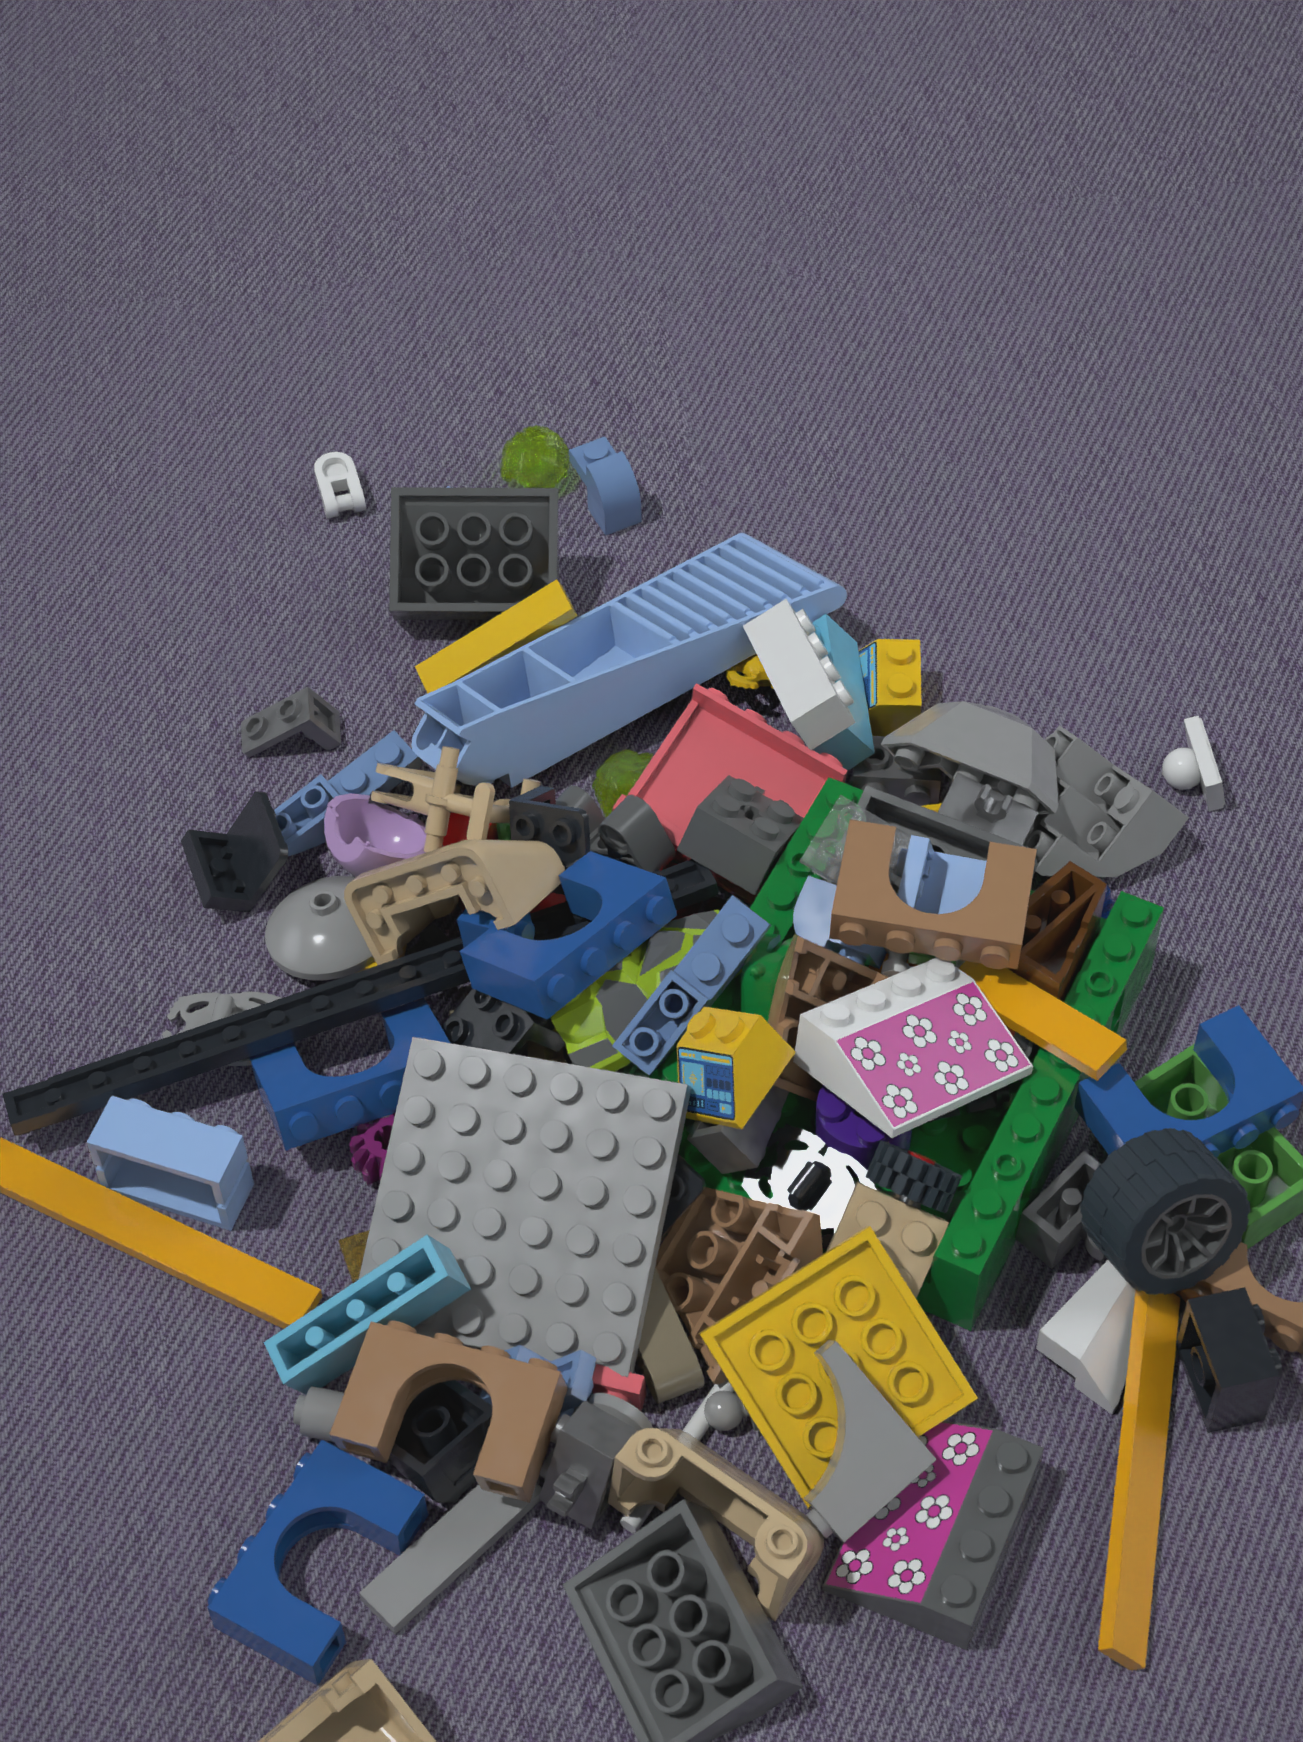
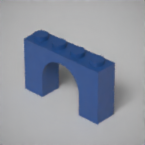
[460,851,677,1019]
[249,998,450,1151]
[1074,1005,1303,1158]
[207,1439,428,1686]

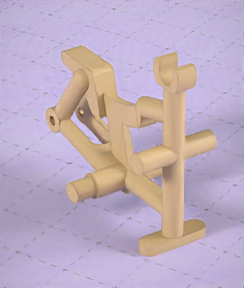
[371,746,540,852]

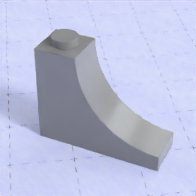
[804,1340,936,1542]

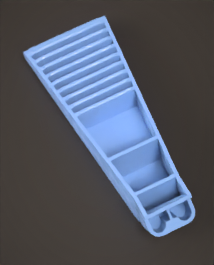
[411,533,847,788]

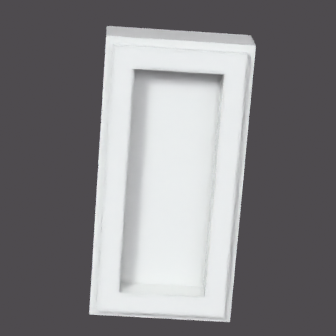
[1162,715,1225,811]

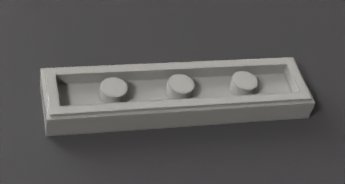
[359,1483,542,1634]

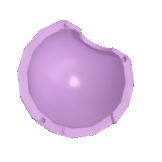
[324,793,427,877]

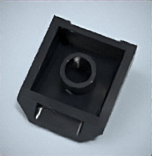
[388,1380,492,1503]

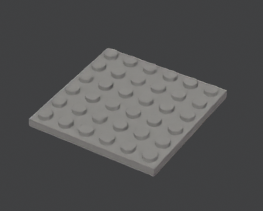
[359,1037,691,1377]

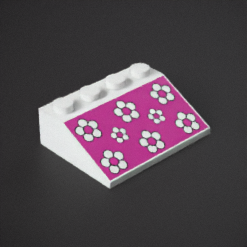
[793,957,1033,1138]

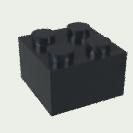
[1176,1287,1282,1433]

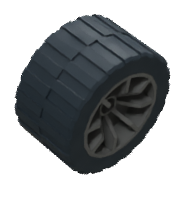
[1080,1128,1250,1295]

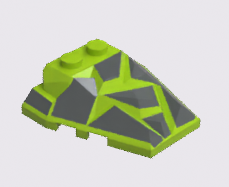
[551,910,742,1072]

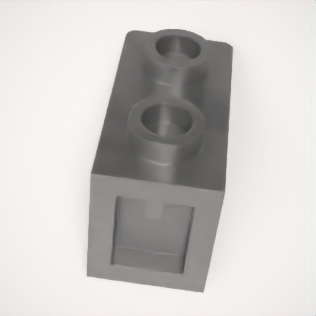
[241,687,341,757]

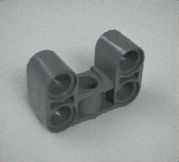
[556,785,676,872]

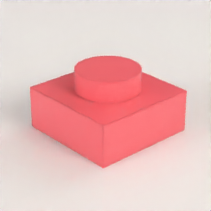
[592,1364,646,1411]

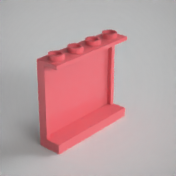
[612,683,848,905]

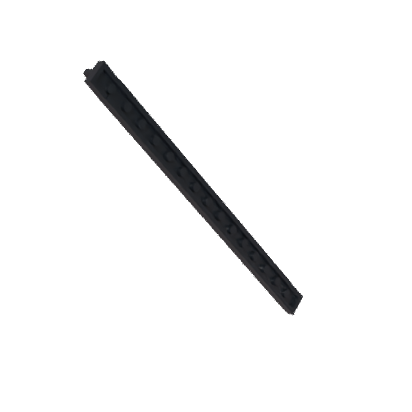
[2,859,719,1136]

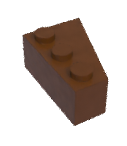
[1007,861,1107,1002]

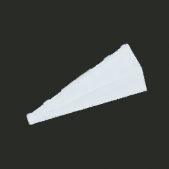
[1036,1260,1136,1414]

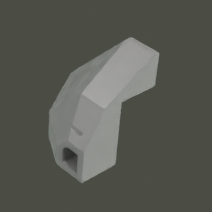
[881,701,1059,814]
[1023,725,1189,877]

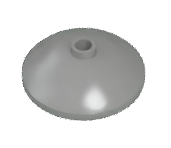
[265,876,375,980]

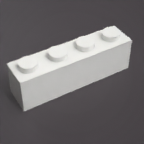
[743,599,856,750]

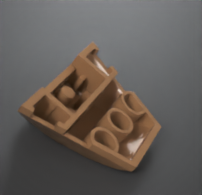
[768,934,889,1102]
[655,1187,823,1385]

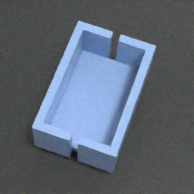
[87,1096,254,1231]

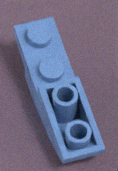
[274,730,423,856]
[612,895,772,1076]

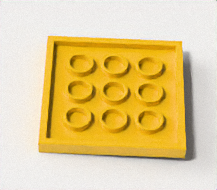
[699,1226,978,1508]

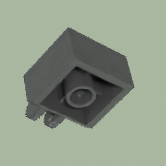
[677,775,804,895]

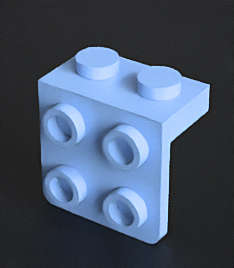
[896,835,987,914]

